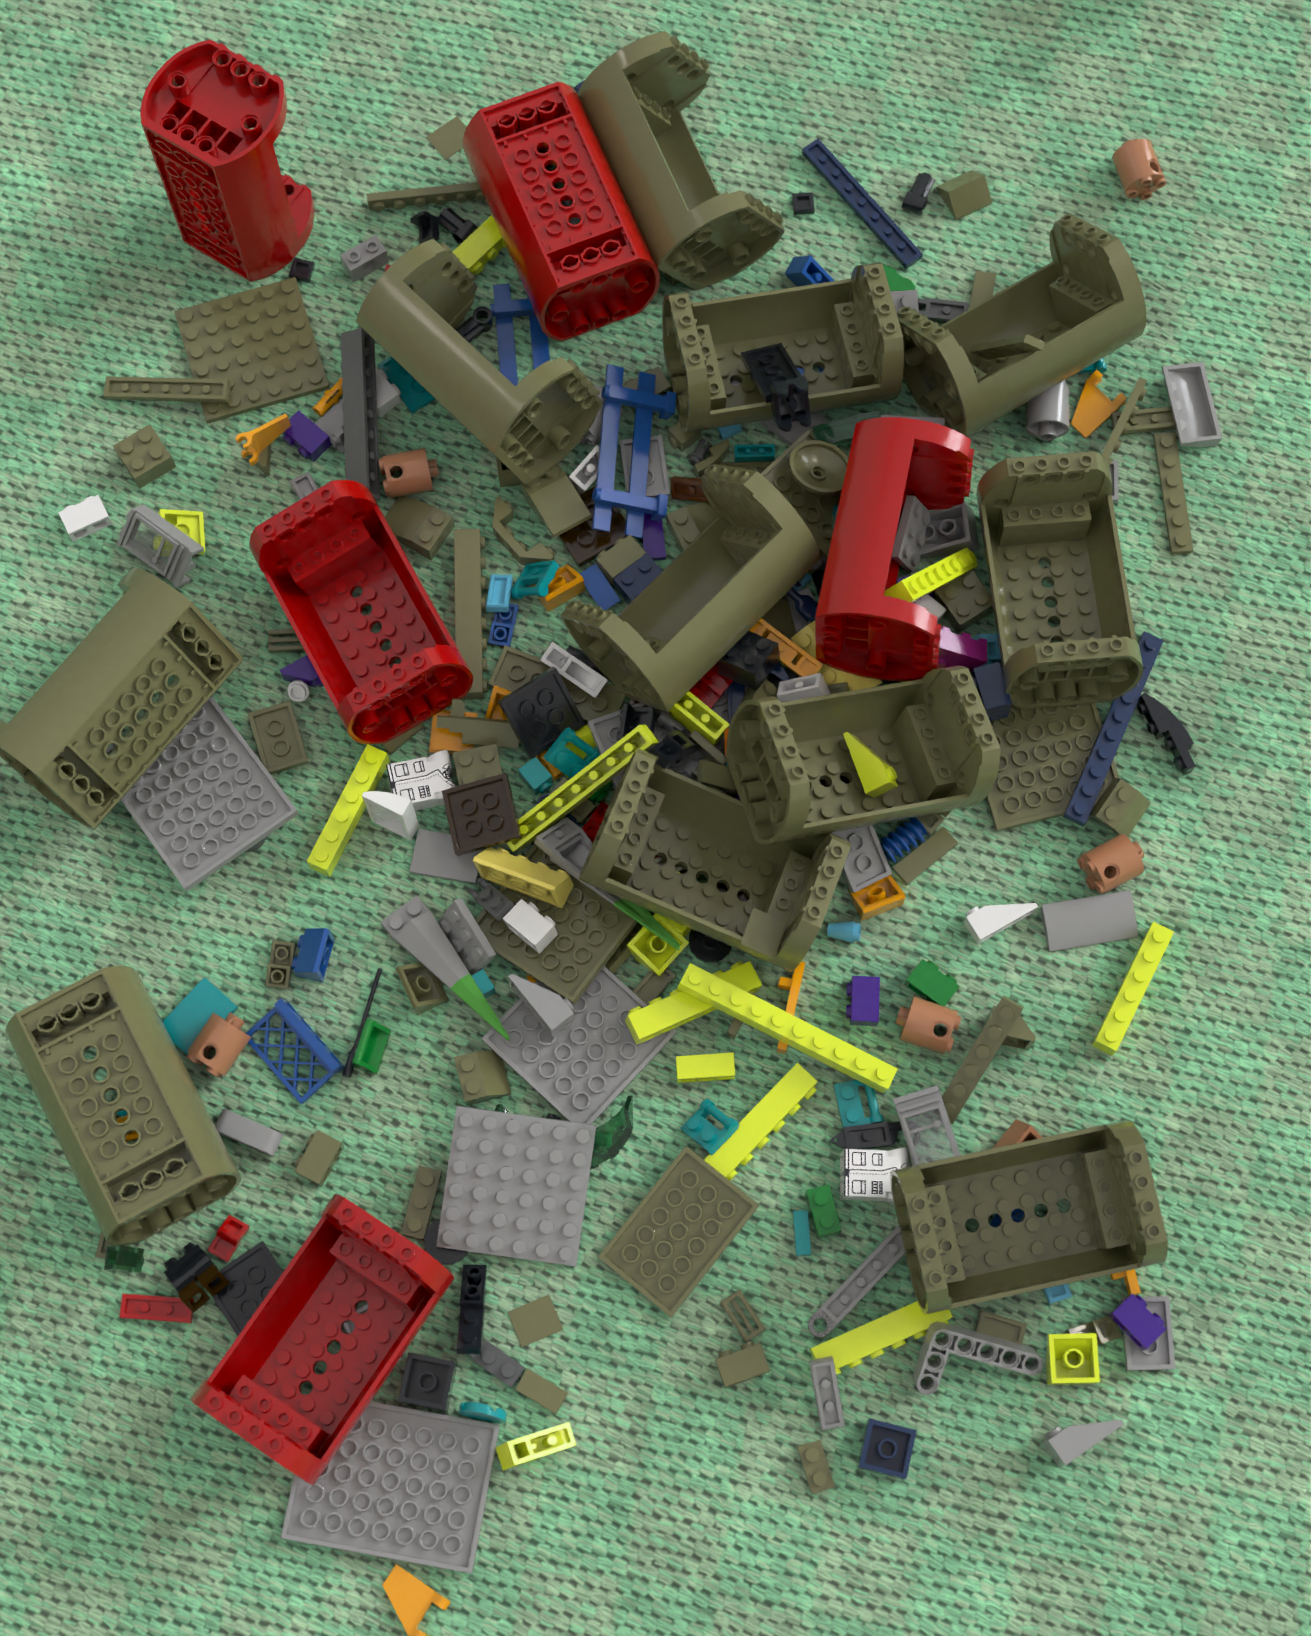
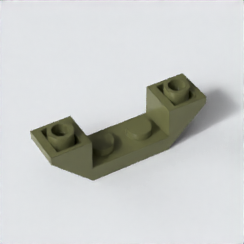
[492,496,555,565]

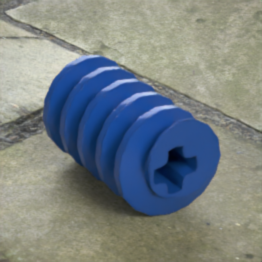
[880,817,927,863]

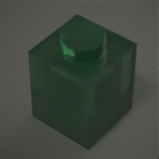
[104,1245,144,1273]

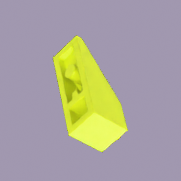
[843,732,898,798]
[496,1422,576,1471]

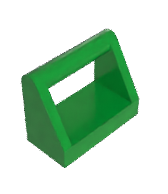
[352,1019,391,1075]

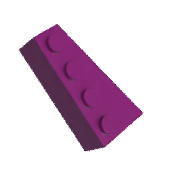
[937,626,987,672]

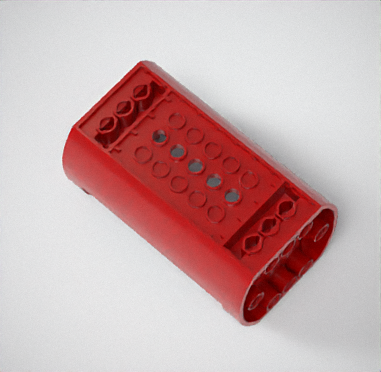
[140,39,315,282]
[463,81,660,342]
[815,417,974,681]
[249,480,473,744]
[190,1194,455,1486]

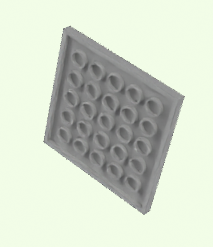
[482,966,677,1124]
[436,1106,596,1266]

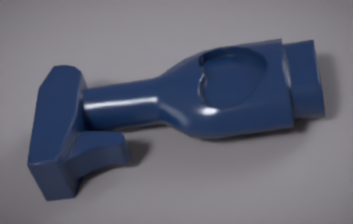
[787,582,818,623]

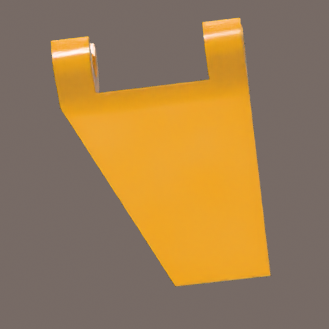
[1071,370,1127,439]
[235,414,291,466]
[382,1564,451,1636]

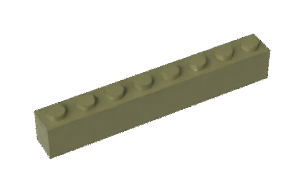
[454,529,488,700]

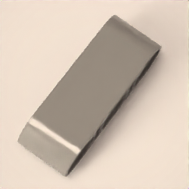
[215,1109,283,1157]

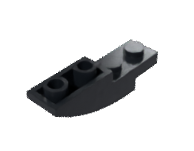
[1137,693,1196,776]
[649,730,698,769]
[457,1265,487,1354]

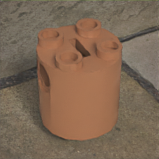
[1112,139,1167,200]
[378,448,439,498]
[1077,834,1144,894]
[895,996,961,1055]
[186,1012,251,1078]

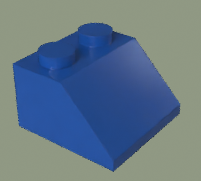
[292,928,335,983]

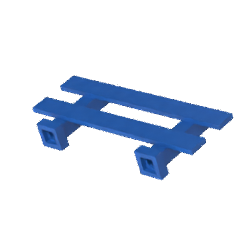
[490,283,550,386]
[592,364,676,539]

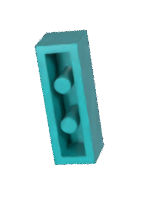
[734,444,775,462]
[793,1210,811,1257]

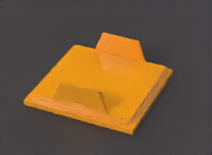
[429,710,478,755]

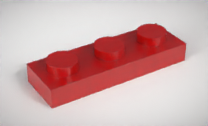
[119,1293,195,1324]

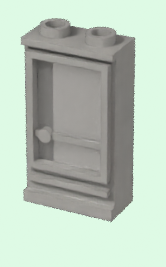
[117,505,204,588]
[893,1085,960,1165]

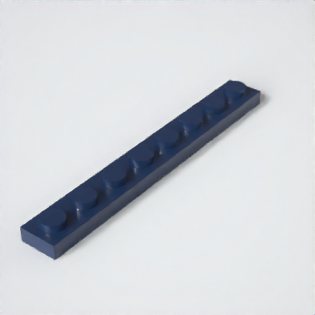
[802,138,923,269]

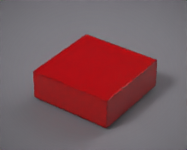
[216,1215,249,1246]
[207,1235,240,1263]

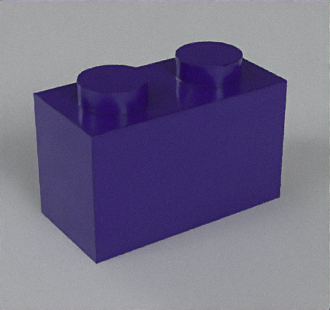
[282,410,332,462]
[846,976,880,1026]
[1108,1294,1166,1351]

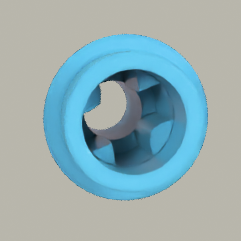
[827,921,861,943]

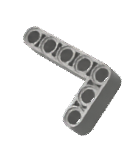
[913,1322,1043,1395]

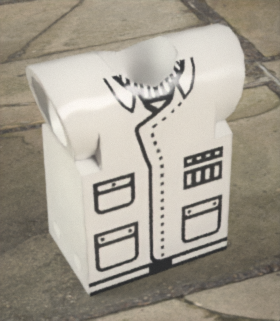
[386,750,457,811]
[840,1147,909,1204]

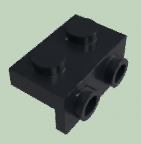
[617,703,657,752]

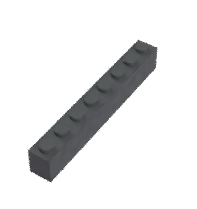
[340,328,380,500]

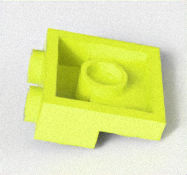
[154,509,205,556]

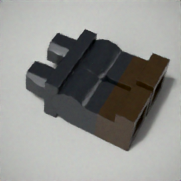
[164,1242,230,1313]

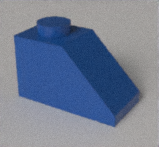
[785,255,835,287]

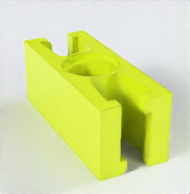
[676,1052,735,1083]

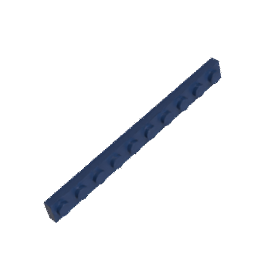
[1063,631,1164,827]

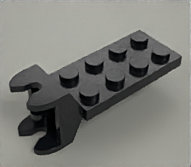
[741,343,812,432]

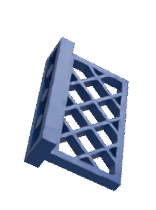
[246,998,345,1104]

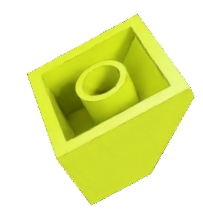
[1046,1333,1100,1385]

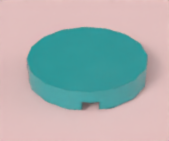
[459,1402,507,1423]

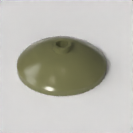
[789,440,848,495]

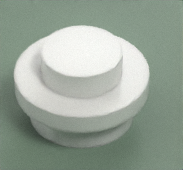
[287,680,310,702]

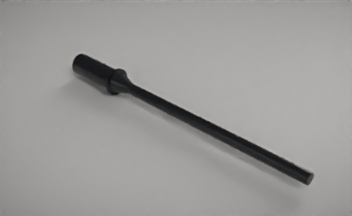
[342,968,382,1078]

